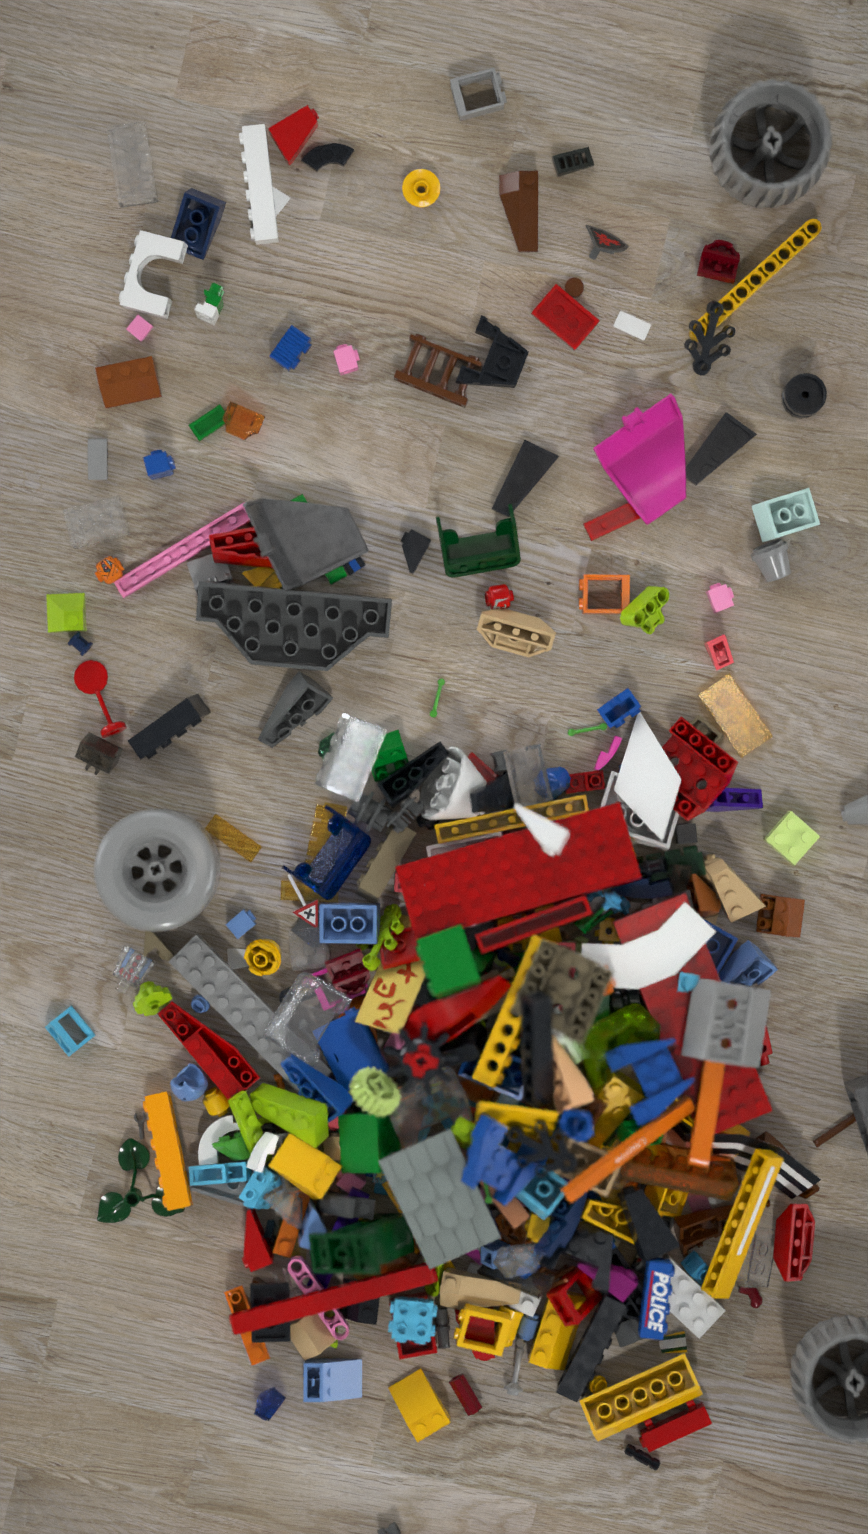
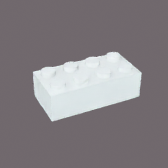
[641,1254,726,1339]

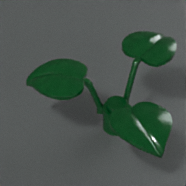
[97,1138,185,1223]

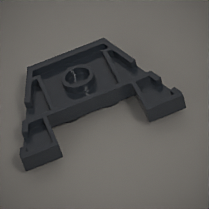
[455,315,529,388]
[537,1220,613,1295]

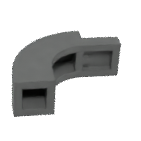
[316,1190,375,1220]

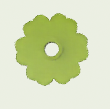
[133,981,172,1016]

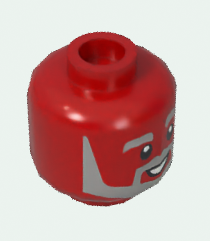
[485,584,514,610]

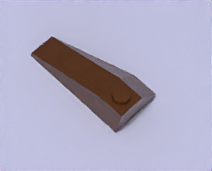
[499,171,538,252]

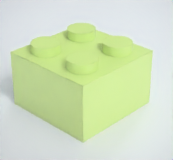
[763,811,820,865]

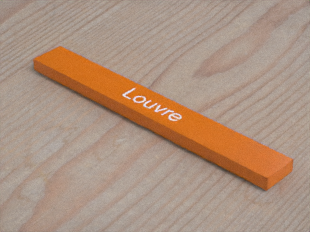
[561,1095,696,1203]

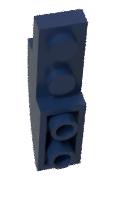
[533,1191,588,1258]

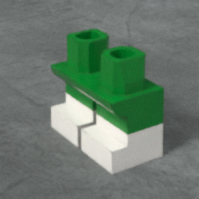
[195,283,225,325]

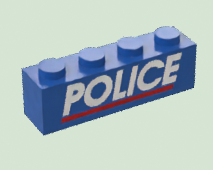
[638,1257,675,1340]

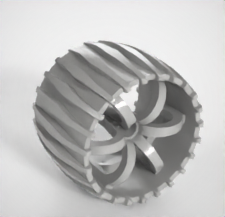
[709,79,832,209]
[790,1315,868,1444]

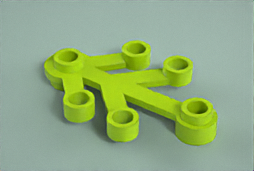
[356,904,404,971]

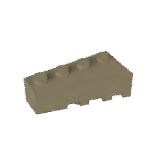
[355,825,416,903]

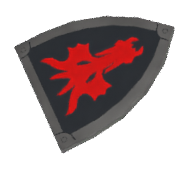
[586,225,629,260]

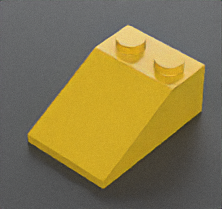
[268,1133,342,1199]
[388,1368,451,1443]

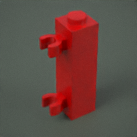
[638,1399,712,1452]

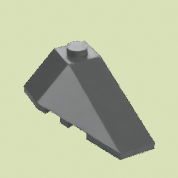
[258,671,333,748]

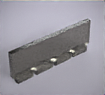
[477,1260,554,1298]

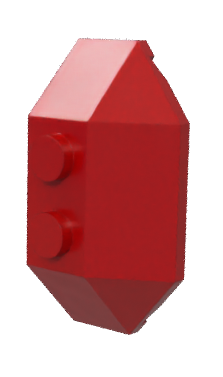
[773,1203,815,1282]

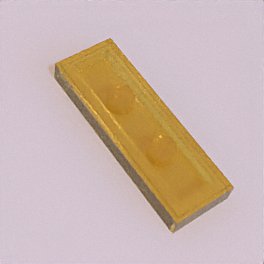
[205,814,262,862]
[280,881,339,903]

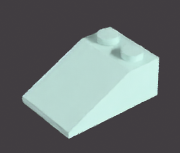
[751,488,820,542]

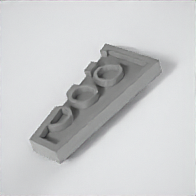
[186,1166,254,1207]

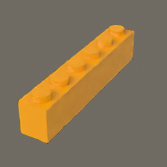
[143,1091,193,1211]

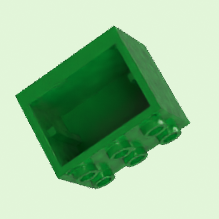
[415,924,482,999]
[338,1111,401,1173]

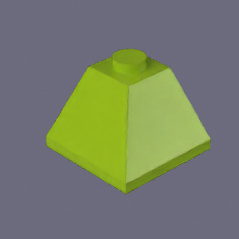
[46,593,87,633]

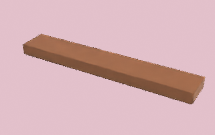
[459,1147,530,1229]

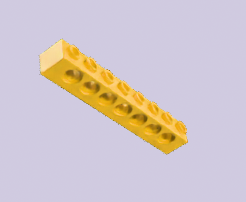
[472,934,558,1088]

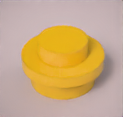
[589,1375,607,1394]

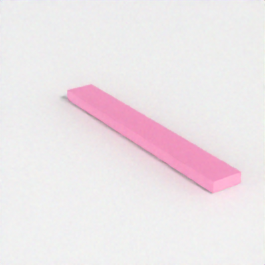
[114,503,251,598]

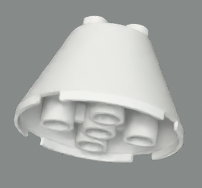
[419,747,487,820]

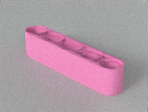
[288,1256,349,1340]

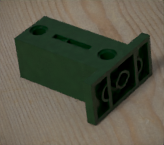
[308,1213,415,1274]

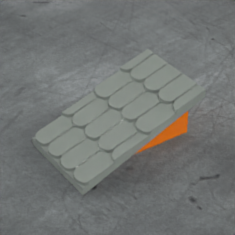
[379,1129,501,1269]

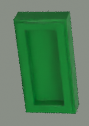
[188,404,231,442]

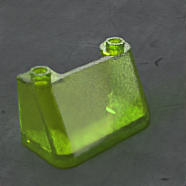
[578,1003,661,1089]

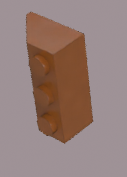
[95,356,162,408]

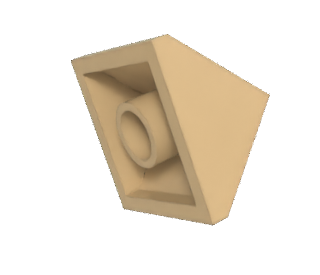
[290,1314,337,1361]

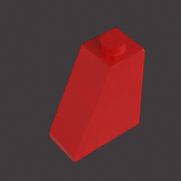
[268,105,319,165]
[454,1307,495,1361]

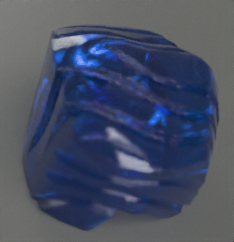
[254,1387,286,1421]

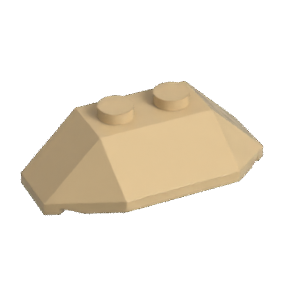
[477,609,556,657]

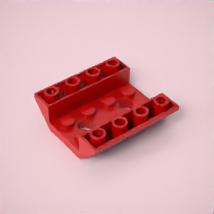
[662,716,738,821]

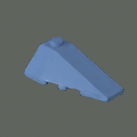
[719,940,778,987]

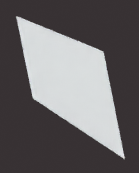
[614,713,681,841]

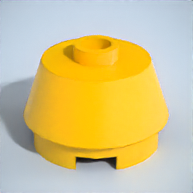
[244,939,281,976]

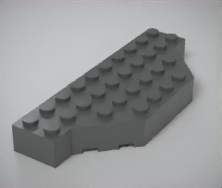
[196,581,392,671]

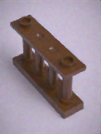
[394,334,482,408]

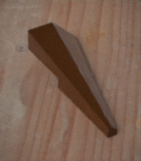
[674,1199,770,1257]

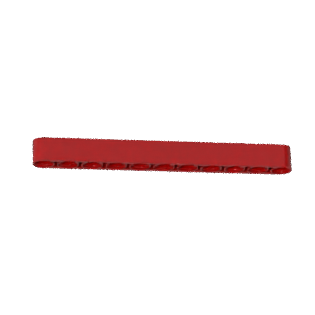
[228,1262,438,1335]

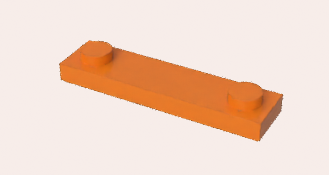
[272,1190,310,1258]

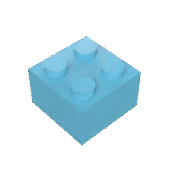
[515,1164,568,1220]

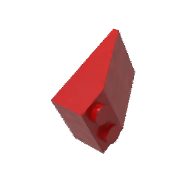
[242,1208,275,1272]

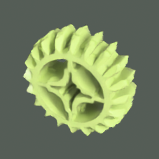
[349,1067,401,1117]

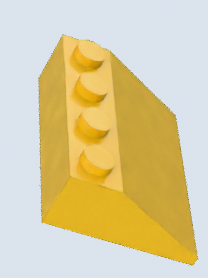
[474,1102,558,1140]

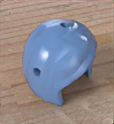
[170,1063,208,1102]

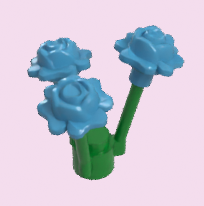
[574,890,631,934]

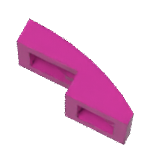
[594,736,622,771]

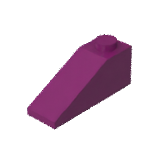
[577,1261,638,1302]

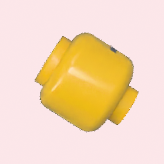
[202,1087,230,1117]

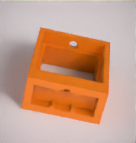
[579,574,630,614]

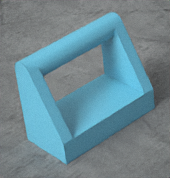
[45,1005,95,1057]

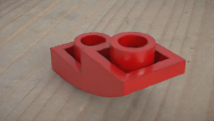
[565,770,605,794]

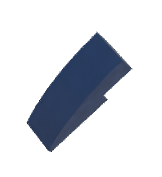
[611,876,675,899]

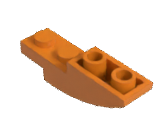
[224,1285,271,1366]

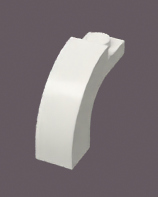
[198,1113,240,1165]

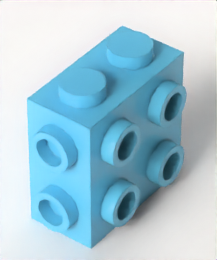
[239,1165,283,1210]
[388,1296,437,1344]

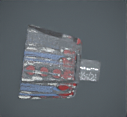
[113,945,157,994]

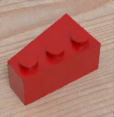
[209,527,274,569]

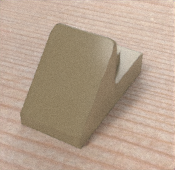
[690,715,725,745]
[144,931,175,961]

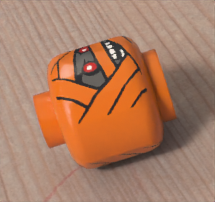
[95,556,125,584]

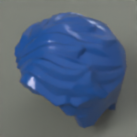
[538,767,571,800]
[559,1109,594,1143]

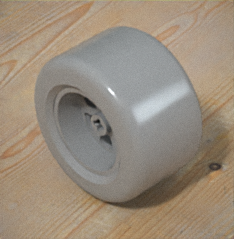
[94,809,221,932]

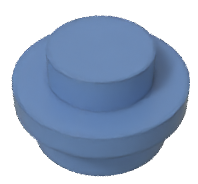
[191,995,210,1013]

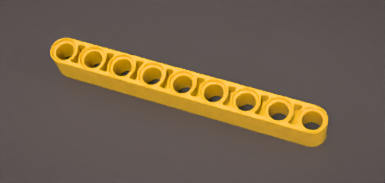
[689,219,822,342]

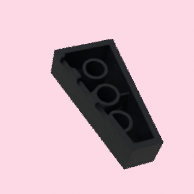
[128,694,211,760]

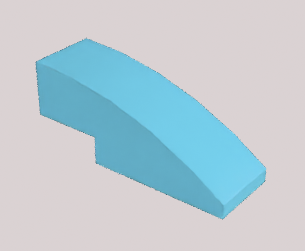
[189,1161,252,1186]

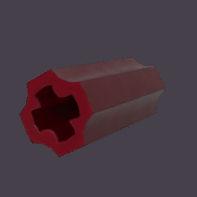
[449,1373,483,1416]

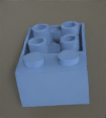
[303,1358,362,1402]

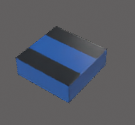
[343,557,366,576]

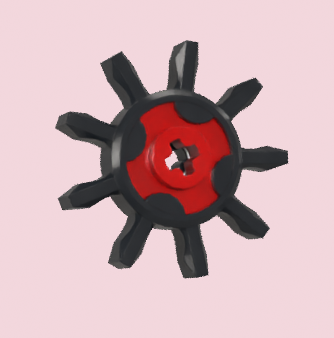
[384,1022,458,1096]

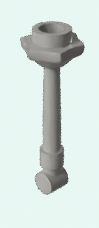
[504,1339,527,1396]

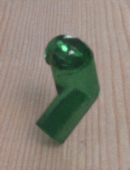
[318,732,339,760]

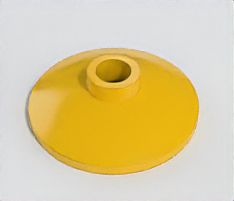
[402,169,440,208]

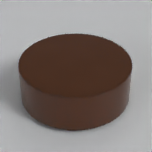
[564,278,584,298]

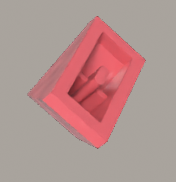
[704,635,734,670]

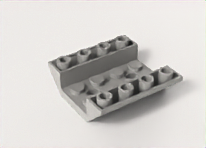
[681,978,771,1068]

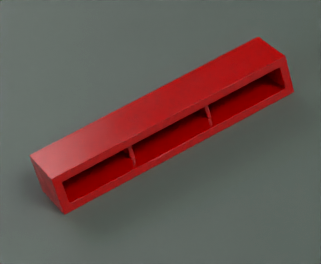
[475,895,592,955]

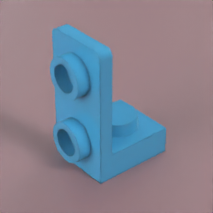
[681,1250,709,1286]

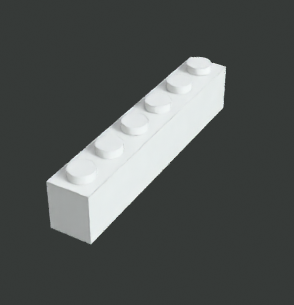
[239,124,279,245]

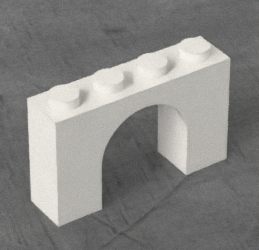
[119,230,188,319]

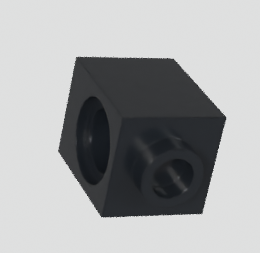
[675,823,698,845]

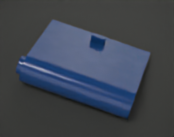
[312,1006,389,1091]

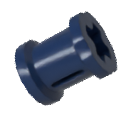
[68,631,93,656]

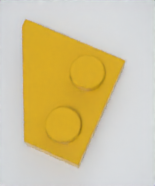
[242,567,282,588]

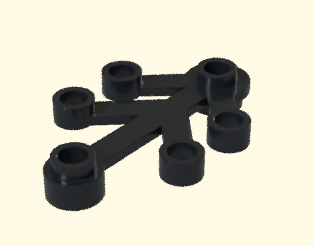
[684,301,736,376]
[507,1120,578,1177]

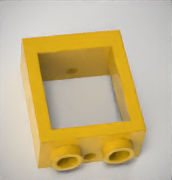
[453,1303,512,1356]

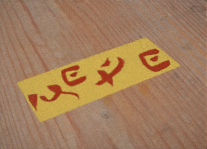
[355,915,425,1034]

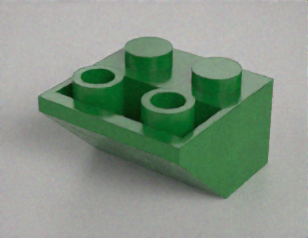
[362,729,409,782]

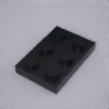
[250,1282,291,1343]

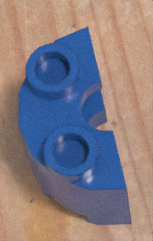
[597,688,641,729]

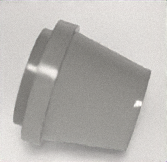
[750,539,791,582]

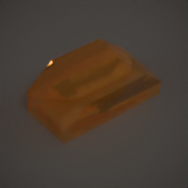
[222,401,265,440]

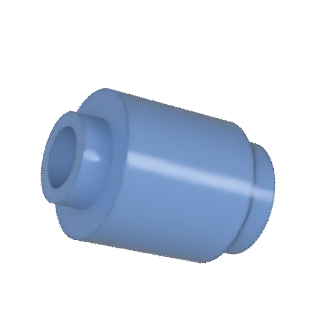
[517,1313,540,1341]

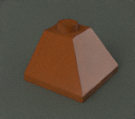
[685,874,721,919]

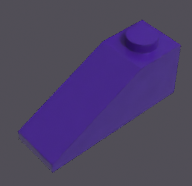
[706,788,763,812]

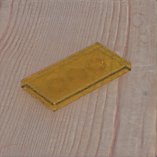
[698,673,773,758]

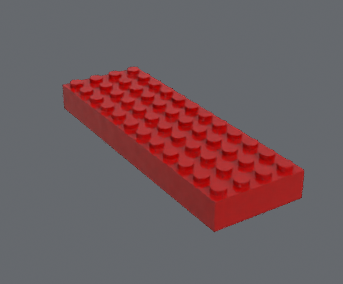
[395,802,642,943]
[611,893,773,1134]

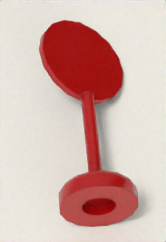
[74,660,127,738]

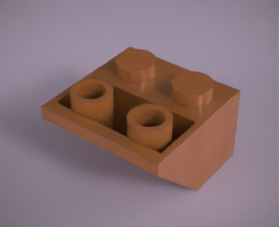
[756,894,805,938]

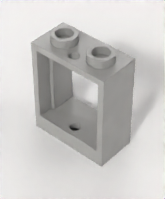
[450,68,507,121]

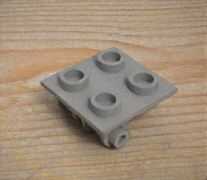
[187,554,234,595]

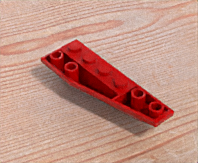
[403,975,511,1058]
[158,1001,261,1100]

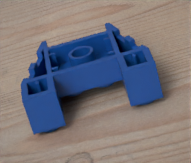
[604,1038,695,1126]
[461,1113,548,1206]

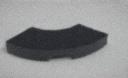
[301,143,354,172]

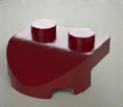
[696,240,740,284]
[324,948,370,995]

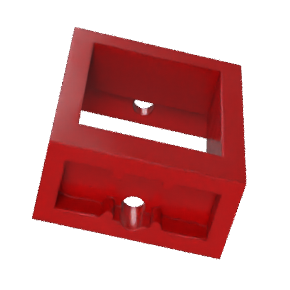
[546,1267,603,1327]

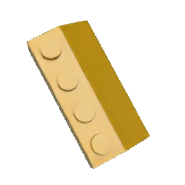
[528,1288,586,1370]

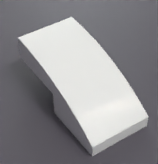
[246,1132,278,1172]

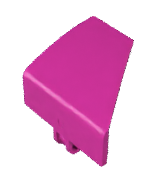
[593,394,686,525]

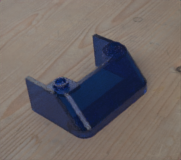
[282,805,371,900]

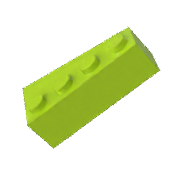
[250,1083,329,1148]

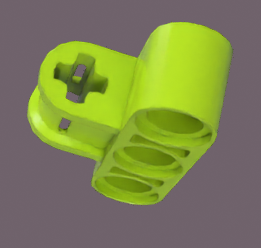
[620,586,670,634]

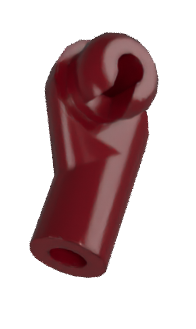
[738,1283,763,1309]

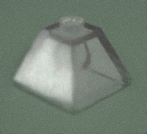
[262,1185,303,1230]
[493,1243,543,1279]

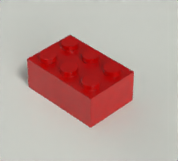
[389,1291,438,1360]

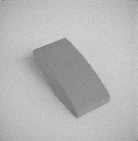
[88,438,108,480]

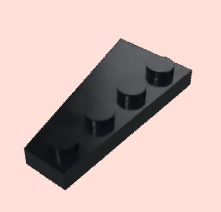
[686,412,757,486]
[491,440,559,518]
[470,770,517,814]

